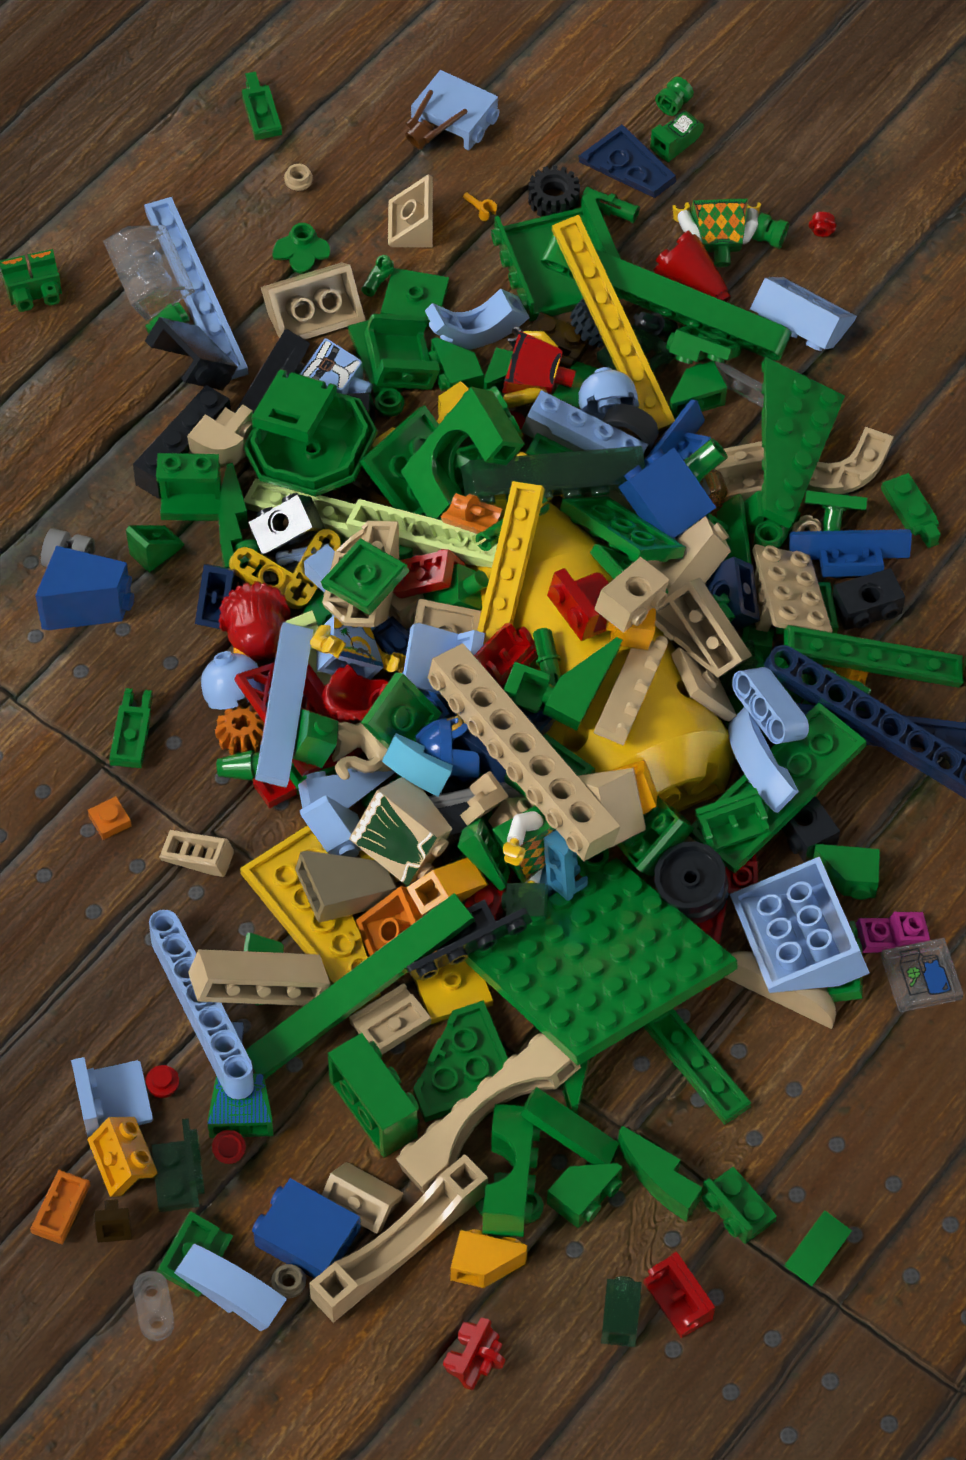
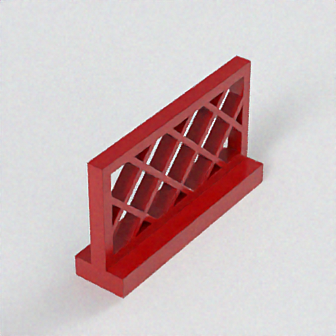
[234,662,363,776]

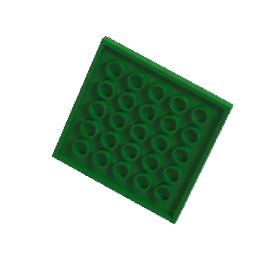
[464,858,738,1066]

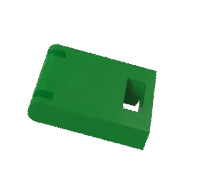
[252,369,337,443]

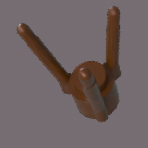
[405,90,468,150]

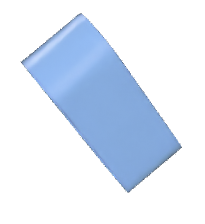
[732,667,809,744]

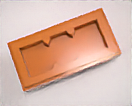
[30,1170,91,1245]

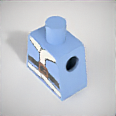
[300,338,373,394]

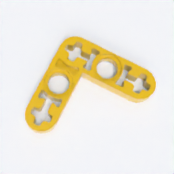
[229,529,341,609]

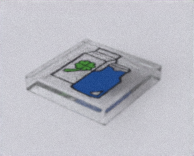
[881,938,964,1013]

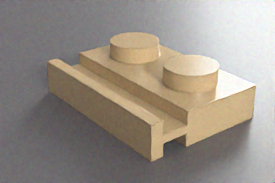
[349,983,431,1054]

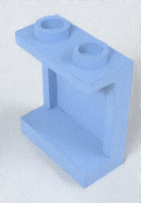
[411,70,499,150]

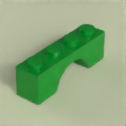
[482,1104,541,1237]

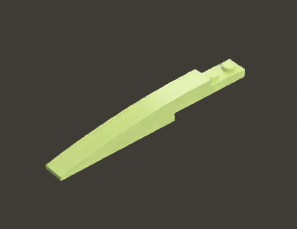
[244,478,497,568]

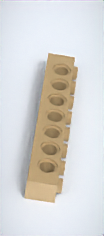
[428,643,620,862]

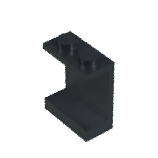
[145,317,238,391]

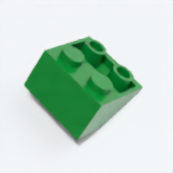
[616,796,695,877]

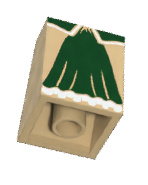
[349,777,452,886]

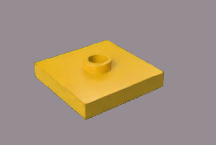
[414,961,493,1024]

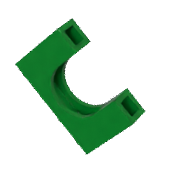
[401,387,524,520]

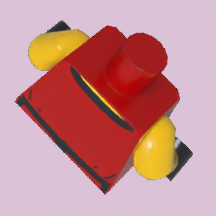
[502,327,576,409]

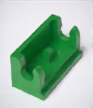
[695,788,770,851]

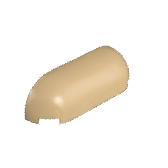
[725,951,836,1029]

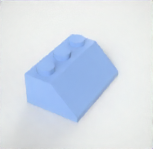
[750,277,857,351]

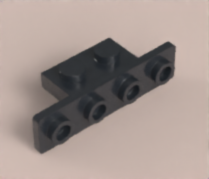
[234,329,310,413]
[407,899,532,980]

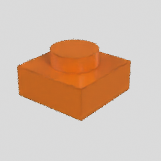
[88,796,132,840]

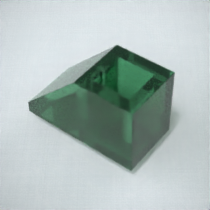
[601,1276,642,1347]

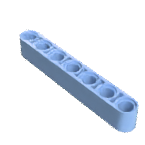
[149,910,254,1099]

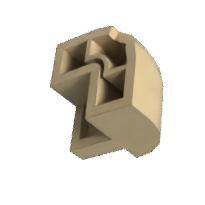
[187,404,253,468]

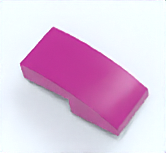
[855,912,930,953]

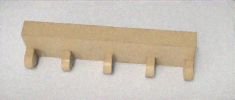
[594,636,668,746]

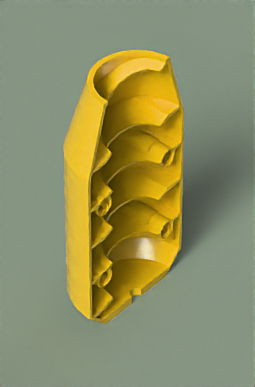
[465,496,736,812]

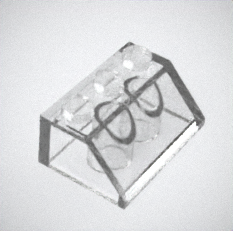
[103,225,195,321]

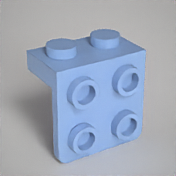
[403,623,485,695]

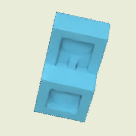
[382,733,453,797]

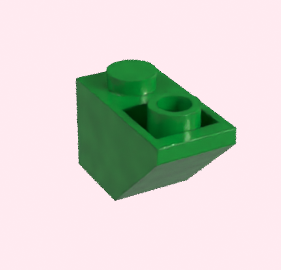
[428,337,484,391]
[547,1163,623,1228]

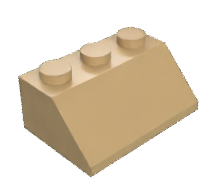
[261,262,366,340]

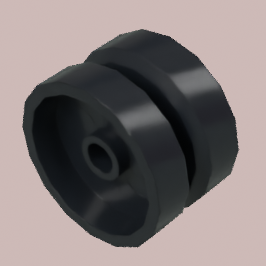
[654,841,729,923]

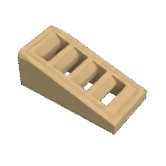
[159,830,234,877]

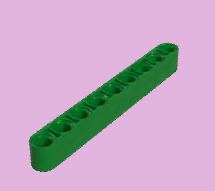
[541,234,792,361]

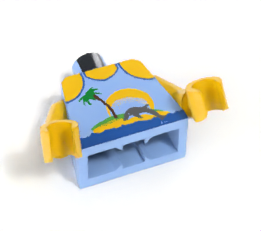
[310,615,406,680]

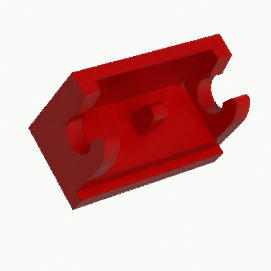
[474,623,538,690]
[643,1251,715,1338]

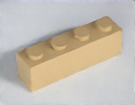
[188,949,330,1006]

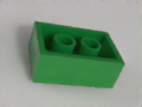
[328,1033,420,1158]

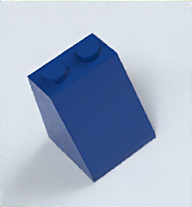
[35,546,134,630]

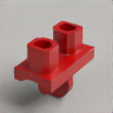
[443,1317,506,1390]

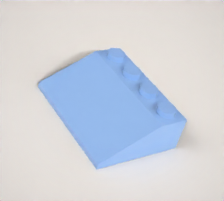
[730,856,870,993]

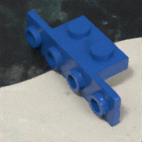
[640,399,711,470]
[789,529,912,578]

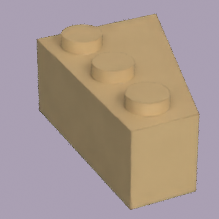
[655,578,752,678]

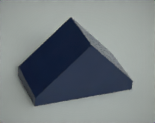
[195,564,237,629]

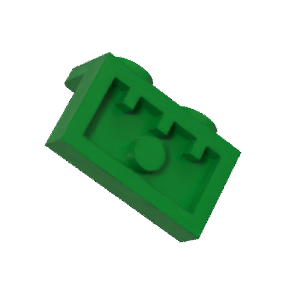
[701,1166,777,1244]

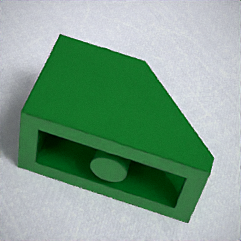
[669,361,727,420]
[293,708,339,768]
[812,844,880,900]

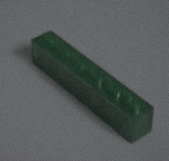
[461,446,645,505]

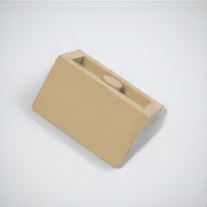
[322,1162,403,1234]

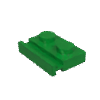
[155,1211,233,1297]

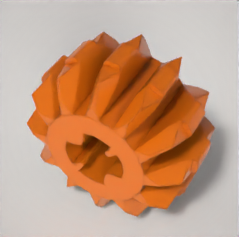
[215,703,265,755]

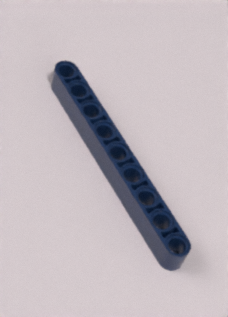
[764,645,966,799]

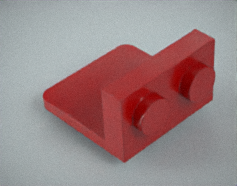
[547,568,609,641]

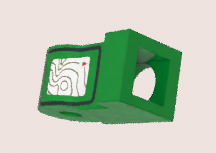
[650,111,704,163]

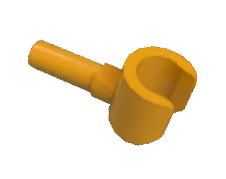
[463,192,497,221]

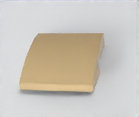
[712,441,764,503]

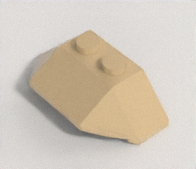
[322,521,399,627]

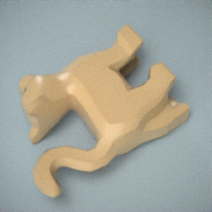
[332,722,392,780]

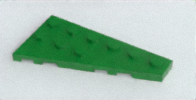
[762,357,845,529]

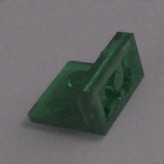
[152,1118,205,1212]

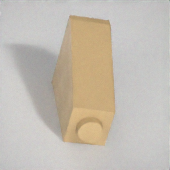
[648,516,731,597]

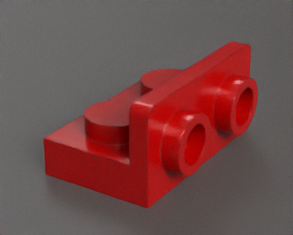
[393,549,465,599]

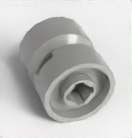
[41,528,95,567]

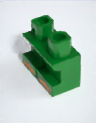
[0,249,62,312]

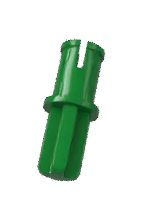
[533,628,562,686]

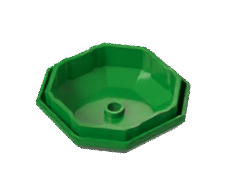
[243,392,378,497]

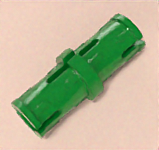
[581,186,640,223]

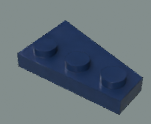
[578,124,676,198]

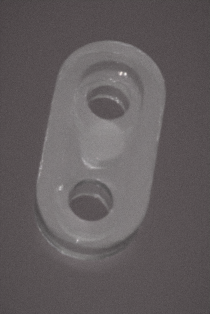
[133,1271,175,1341]

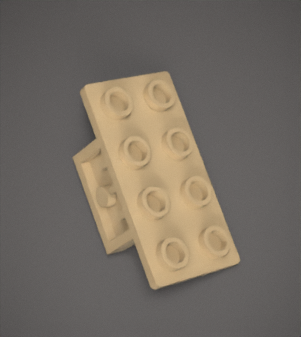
[752,544,832,633]

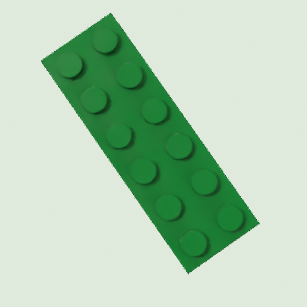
[689,703,866,874]

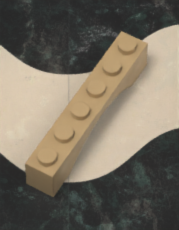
[396,1033,581,1194]
[309,1154,488,1323]

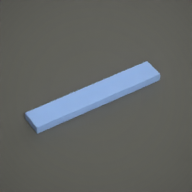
[255,622,313,788]

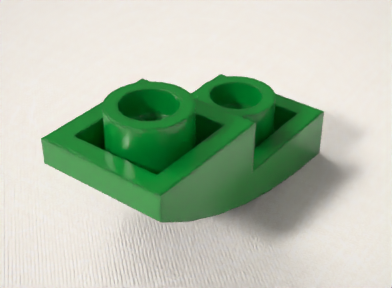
[784,1210,852,1286]

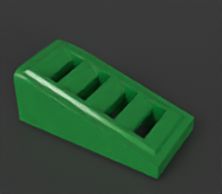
[458,818,511,891]

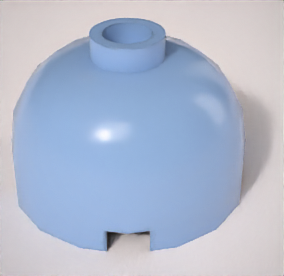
[579,367,639,421]
[201,651,264,710]

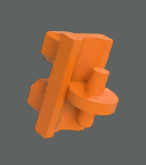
[441,493,505,534]

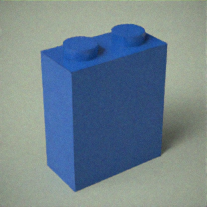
[618,448,716,539]
[252,1178,361,1279]

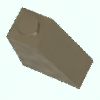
[295,851,397,923]

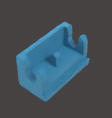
[544,830,588,901]

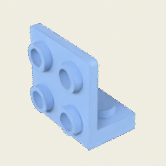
[71,1057,153,1137]

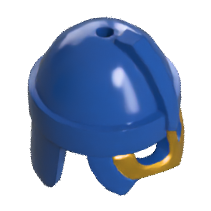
[415,716,479,778]

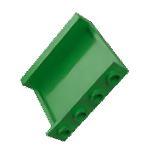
[491,193,621,322]

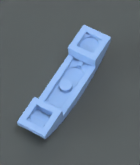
[728,707,799,813]

